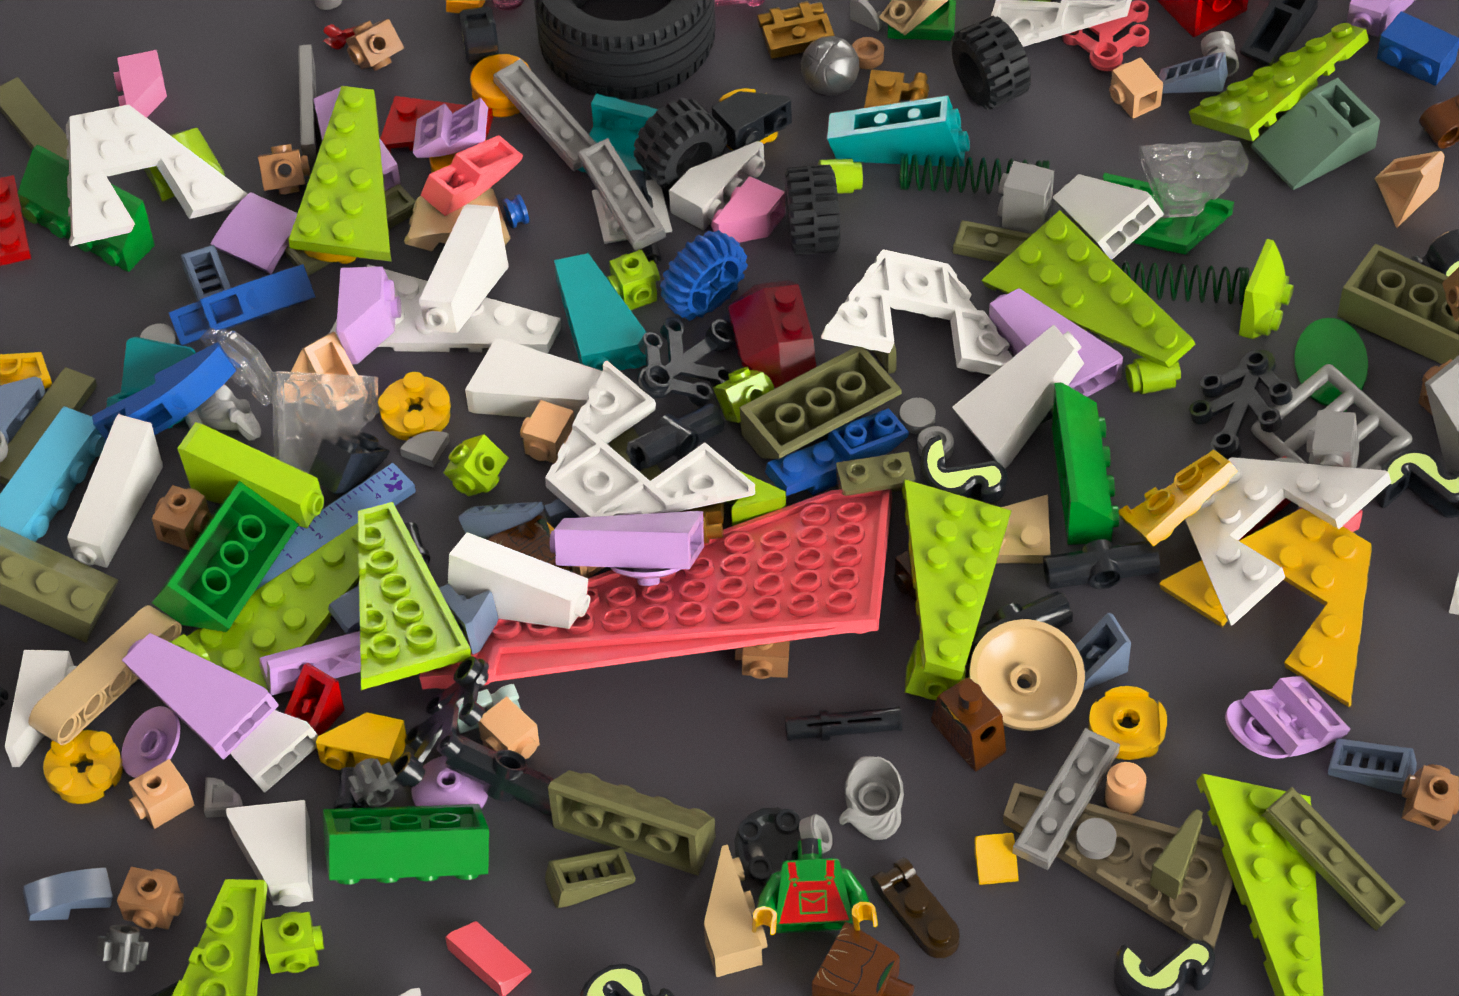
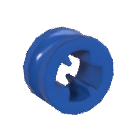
[502,194,529,228]

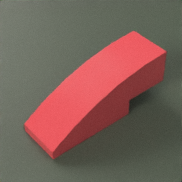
[421,135,523,216]

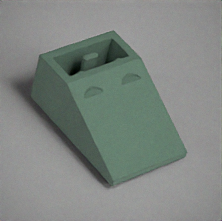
[1251,78,1380,190]

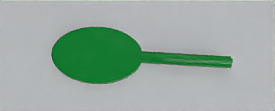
[1295,318,1368,412]

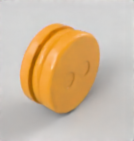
[470,54,531,117]

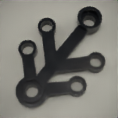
[637,317,735,407]
[1189,350,1293,460]
[392,656,489,788]

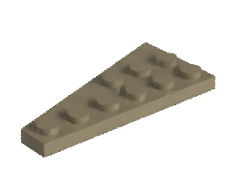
[1003,783,1234,951]

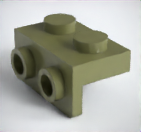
[836,451,915,496]

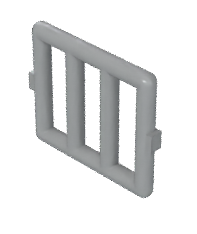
[1251,364,1412,470]

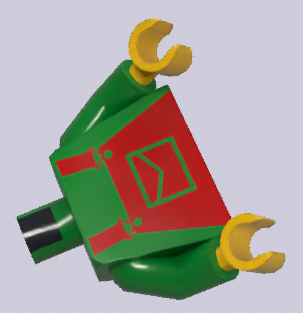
[752,838,878,935]

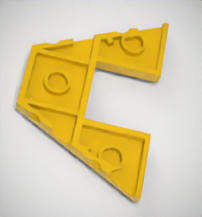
[1159,508,1372,707]

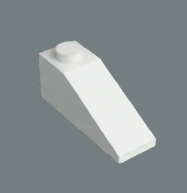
[5,650,77,767]

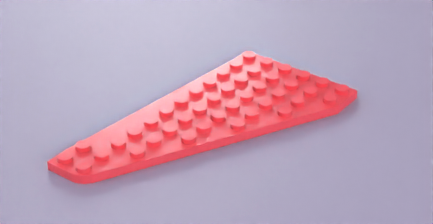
[419,489,892,689]

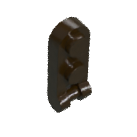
[870,857,960,958]

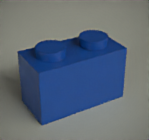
[1377,11,1459,86]

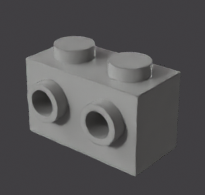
[997,161,1054,234]
[1307,410,1359,468]

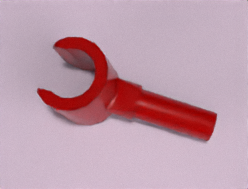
[323,24,356,50]

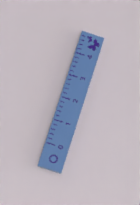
[255,463,416,591]

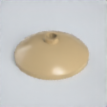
[969,619,1085,731]

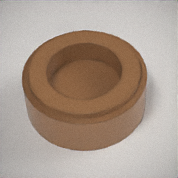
[852,37,884,69]

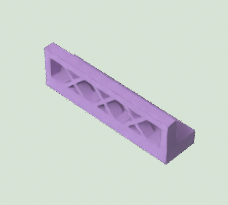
[259,631,361,696]

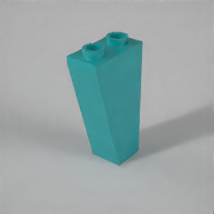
[827,95,970,167]
[554,253,651,371]

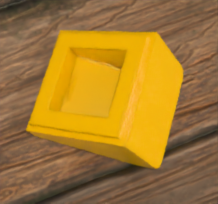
[974,833,1018,885]

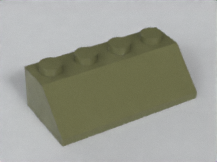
[1337,244,1459,364]
[739,346,902,459]
[0,526,119,643]
[548,770,716,876]

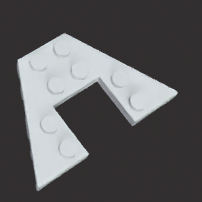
[991,0,1132,47]
[66,105,248,246]
[821,249,1013,375]
[545,361,755,517]
[1185,457,1391,626]

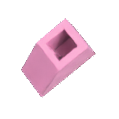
[113,50,167,118]
[711,176,785,243]

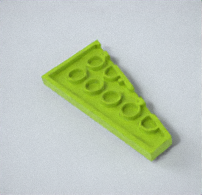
[1189,23,1369,142]
[288,86,392,262]
[981,210,1196,368]
[902,479,1012,682]
[358,502,471,690]
[187,523,359,692]
[1196,773,1323,996]
[172,879,268,996]

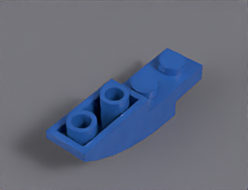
[168,264,316,346]
[92,342,236,440]
[765,408,909,496]

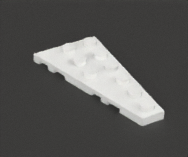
[330,265,562,353]

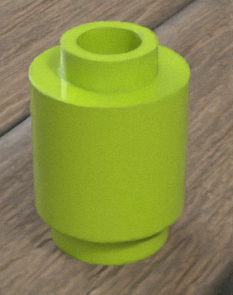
[818,159,863,194]
[1125,357,1181,395]

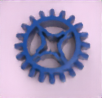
[660,230,748,321]

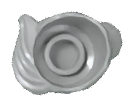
[185,384,261,441]
[839,756,904,840]

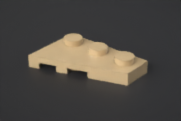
[996,494,1051,564]

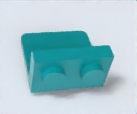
[577,94,658,173]
[106,337,196,428]

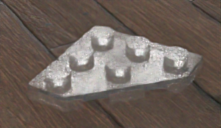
[1138,140,1248,218]
[200,328,291,412]
[272,371,379,474]

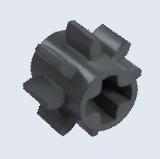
[348,758,399,807]
[96,925,149,972]

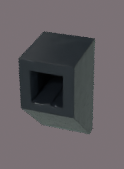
[712,91,792,151]
[309,432,390,494]

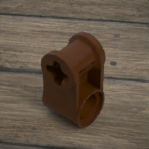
[1419,95,1459,149]

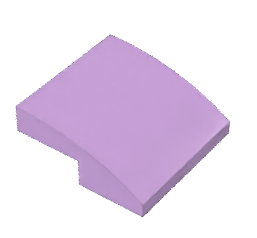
[413,97,488,158]
[210,192,297,274]
[1241,676,1351,757]

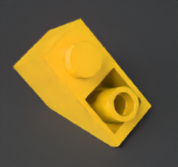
[316,712,407,770]

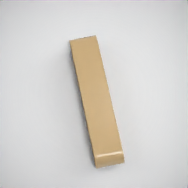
[28,605,182,745]

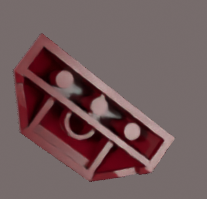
[728,280,816,389]

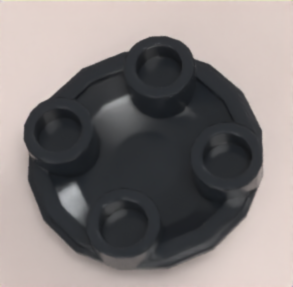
[734,807,801,884]

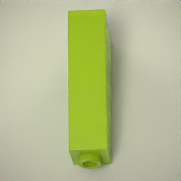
[177,422,324,528]

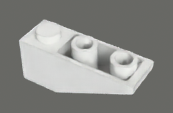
[669,141,765,231]

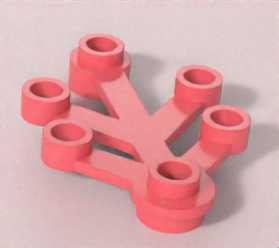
[1062,0,1149,71]

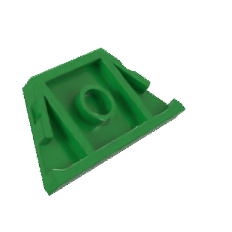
[1103,173,1234,255]

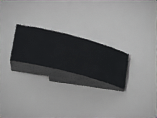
[1240,0,1318,66]

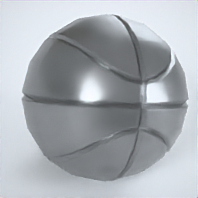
[801,36,859,96]

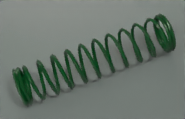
[899,153,1049,195]
[1112,260,1249,305]

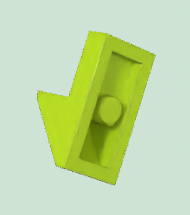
[726,471,786,526]

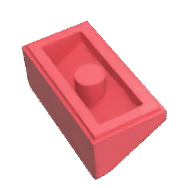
[445,921,531,996]

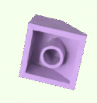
[336,266,401,364]

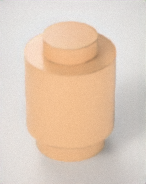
[1105,762,1146,815]

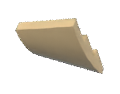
[404,188,511,251]

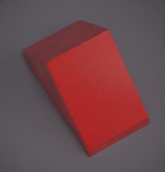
[284,663,345,736]

